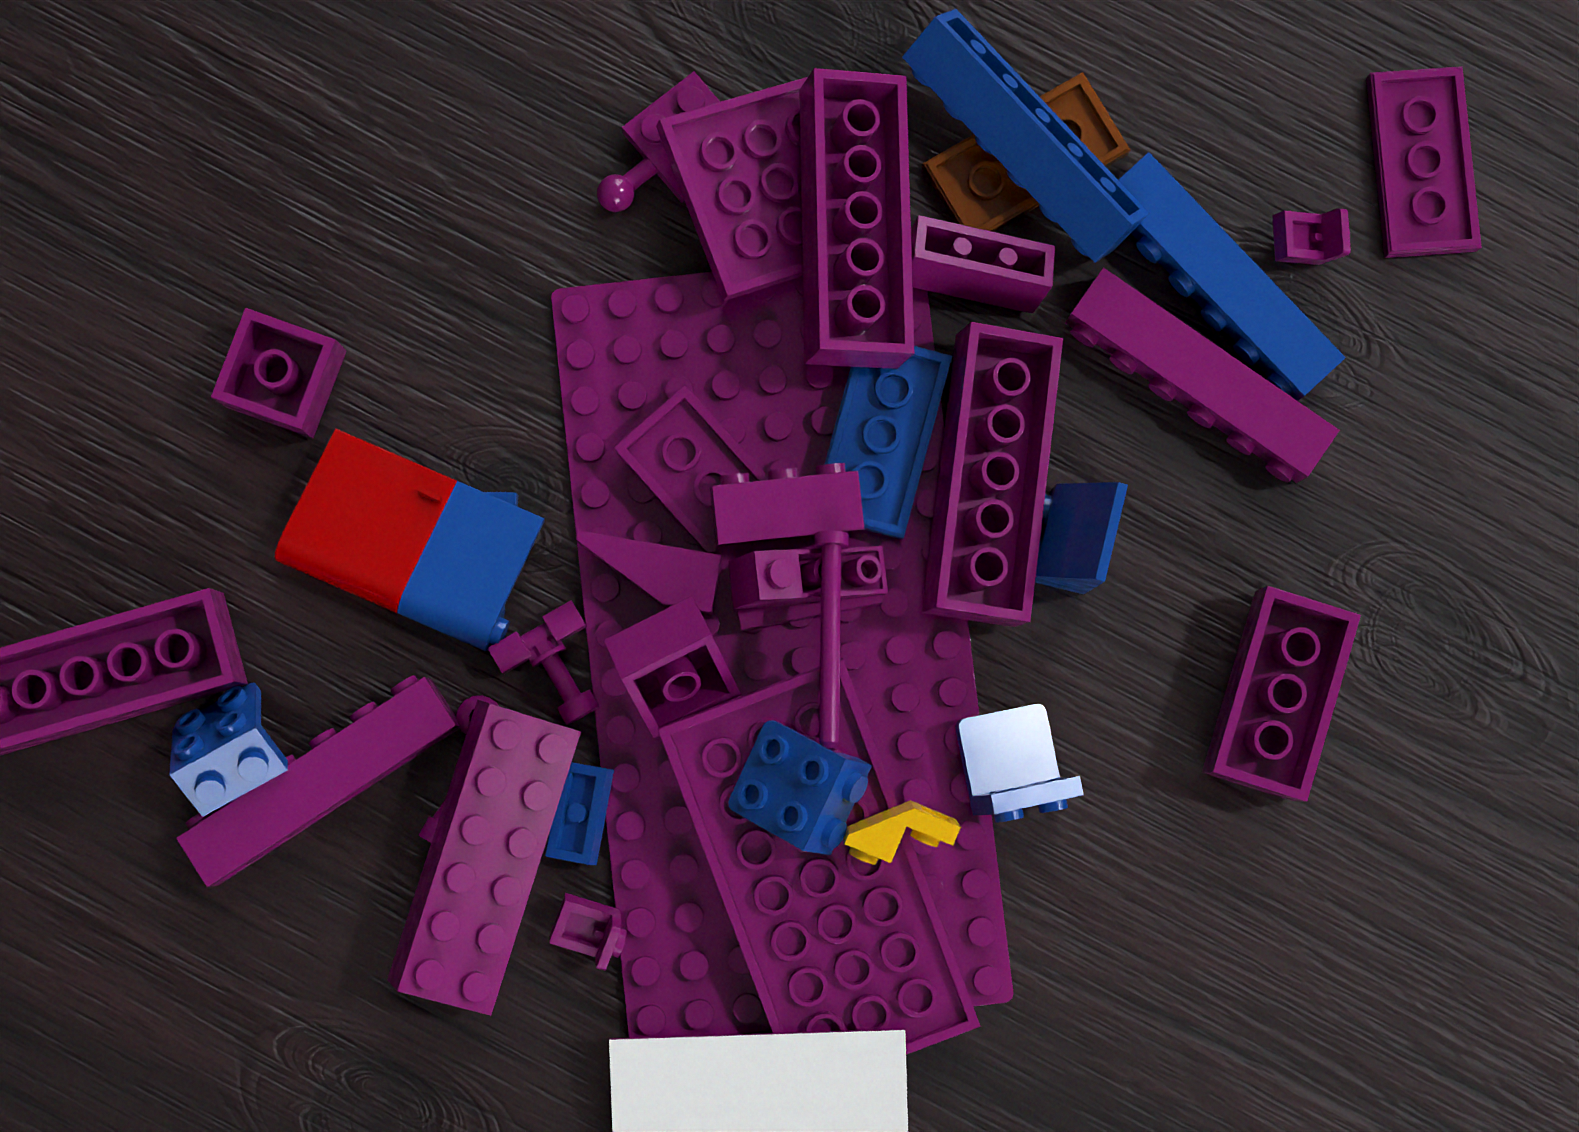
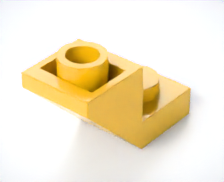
[843,800,961,865]

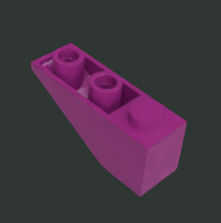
[728,546,888,609]

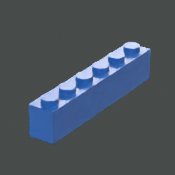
[902,9,1150,263]
[1118,152,1346,401]

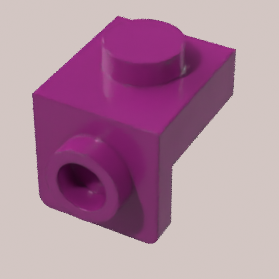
[1272,208,1351,265]
[549,893,627,971]

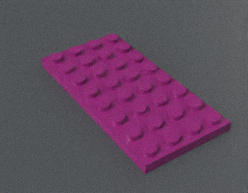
[658,658,981,1055]

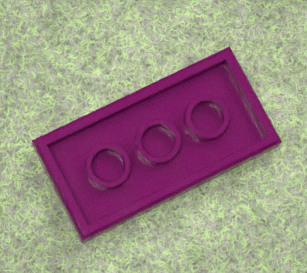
[1366,66,1482,258]

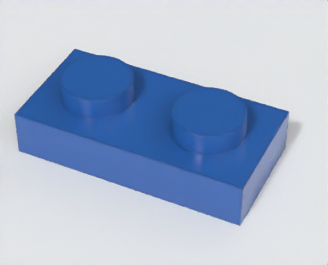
[545,762,614,865]

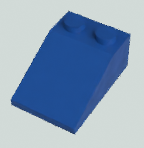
[1035,482,1128,595]

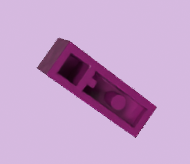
[576,530,722,616]

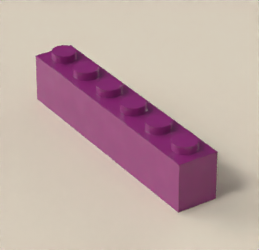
[1065,267,1340,483]
[176,675,460,887]

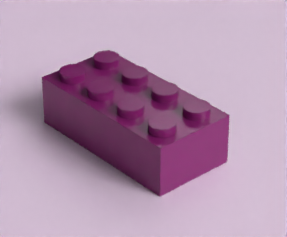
[1202,586,1361,802]

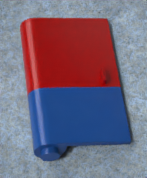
[275,428,545,652]

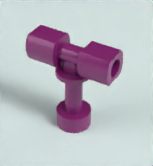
[488,600,599,726]

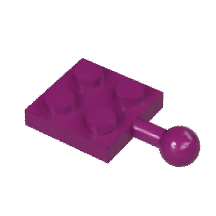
[597,71,720,212]

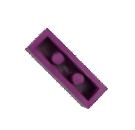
[911,215,1055,314]
[709,463,865,545]

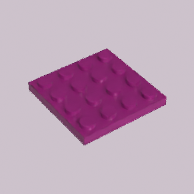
[656,77,808,301]

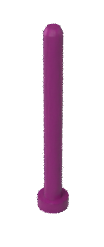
[814,530,849,750]

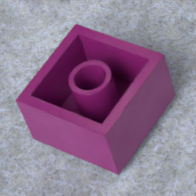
[211,308,347,438]
[604,596,741,738]

